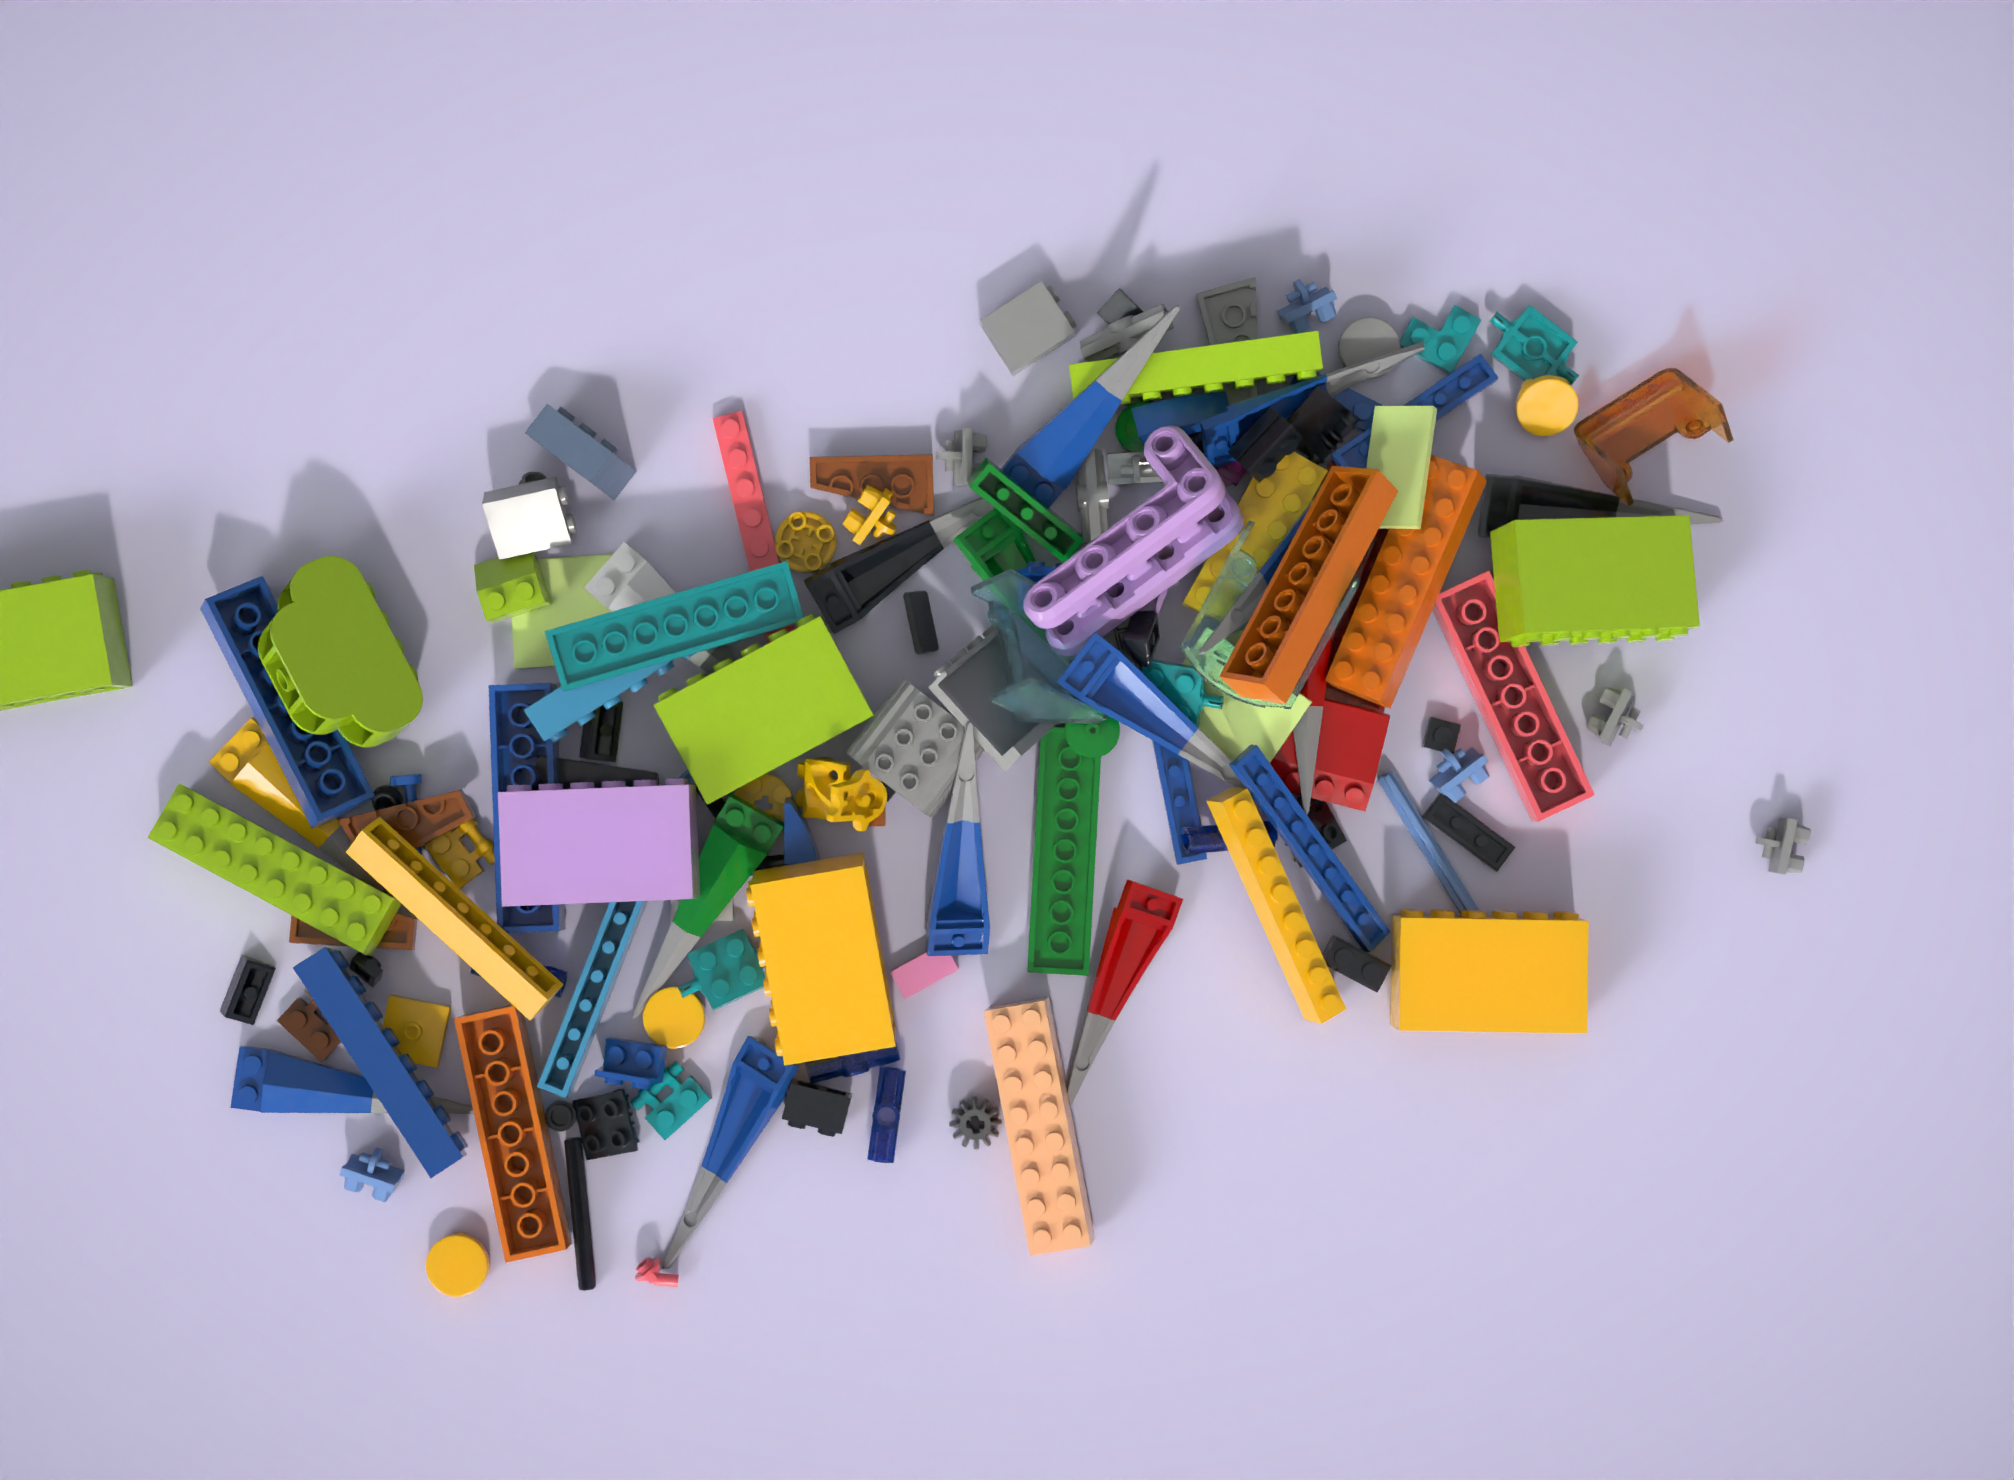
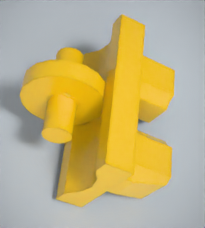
[842,485,897,545]

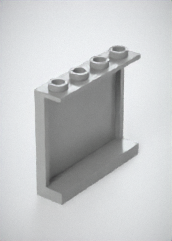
[928,618,1082,771]

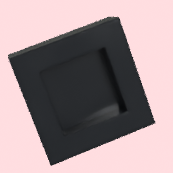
[1422,717,1461,754]
[349,952,383,988]

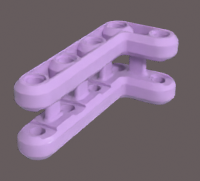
[1023,425,1244,656]

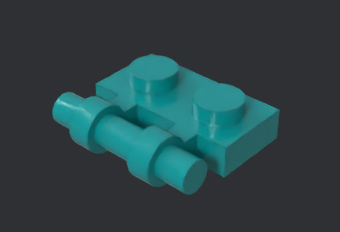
[630,1060,712,1140]

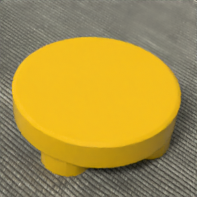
[1515,375,1579,436]
[775,511,837,573]
[643,986,706,1049]
[426,1232,491,1297]

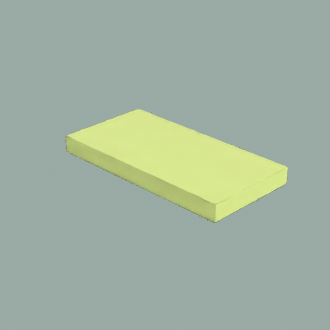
[1366,406,1437,529]

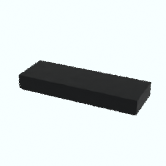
[1422,792,1515,872]

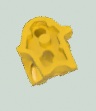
[796,757,887,831]

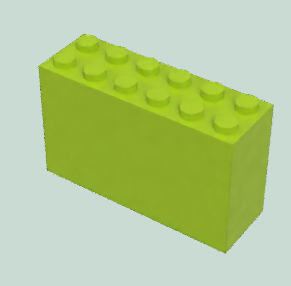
[1490,515,1700,647]
[0,570,133,711]
[654,614,874,805]

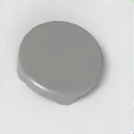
[1338,317,1401,380]

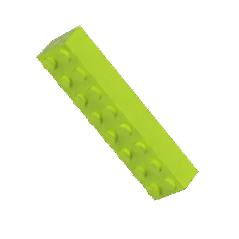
[1069,331,1323,405]
[147,784,402,956]

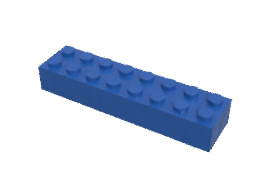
[200,576,375,828]
[488,683,566,933]
[293,947,468,1178]

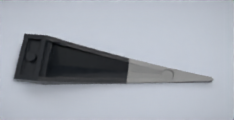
[1478,474,1723,538]
[803,497,995,634]

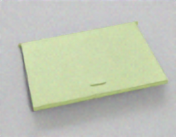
[512,552,639,669]
[1182,627,1312,763]

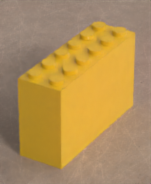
[746,852,896,1066]
[1390,909,1589,1034]

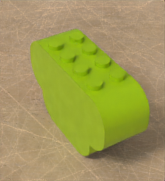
[258,556,423,747]

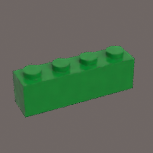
[967,457,1084,563]

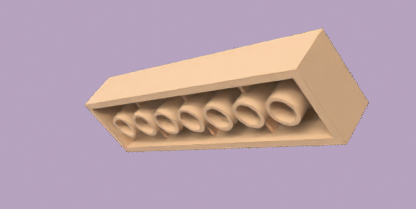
[984,997,1095,1256]

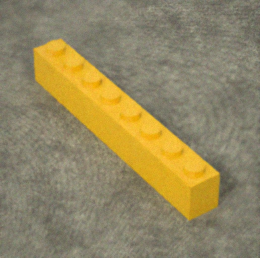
[1206,787,1346,1024]
[346,817,564,1020]

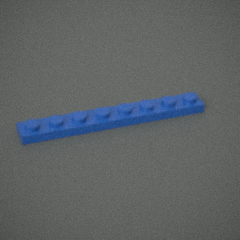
[1229,744,1391,952]

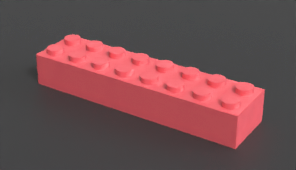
[1432,571,1595,822]

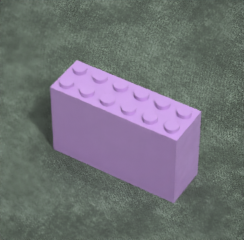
[498,778,700,907]

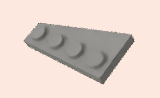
[1196,277,1258,405]

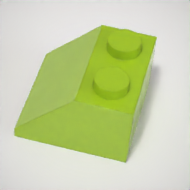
[474,552,552,623]

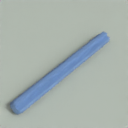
[1378,771,1479,914]

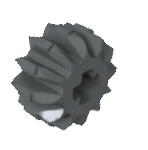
[949,1096,1002,1150]

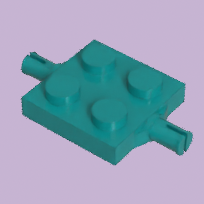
[1489,305,1579,385]
[1142,659,1224,727]
[677,929,766,1011]

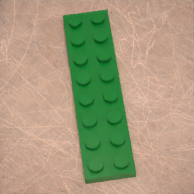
[1027,727,1101,976]

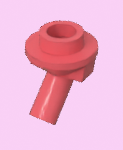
[635,1257,679,1287]

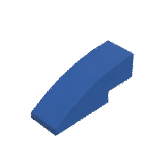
[1132,391,1229,444]
[784,797,820,864]

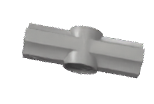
[1079,304,1174,362]
[1076,449,1109,544]

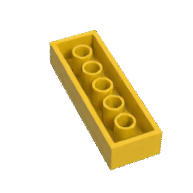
[1181,452,1328,634]

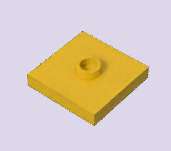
[383,994,451,1068]

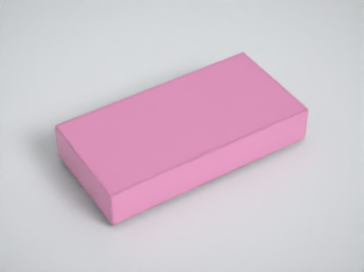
[890,952,959,999]

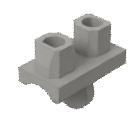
[937,427,987,486]
[1107,451,1163,485]
[1587,687,1643,746]
[1755,818,1811,874]

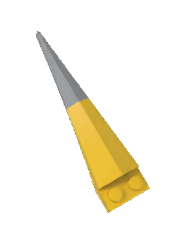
[208,717,409,911]

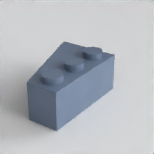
[525,404,637,501]

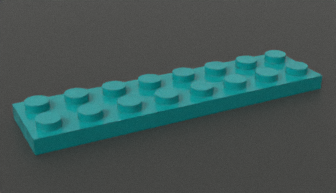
[545,561,804,692]

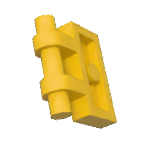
[424,818,495,889]

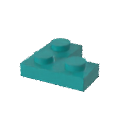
[1400,305,1481,374]

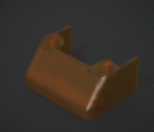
[1574,368,1734,506]

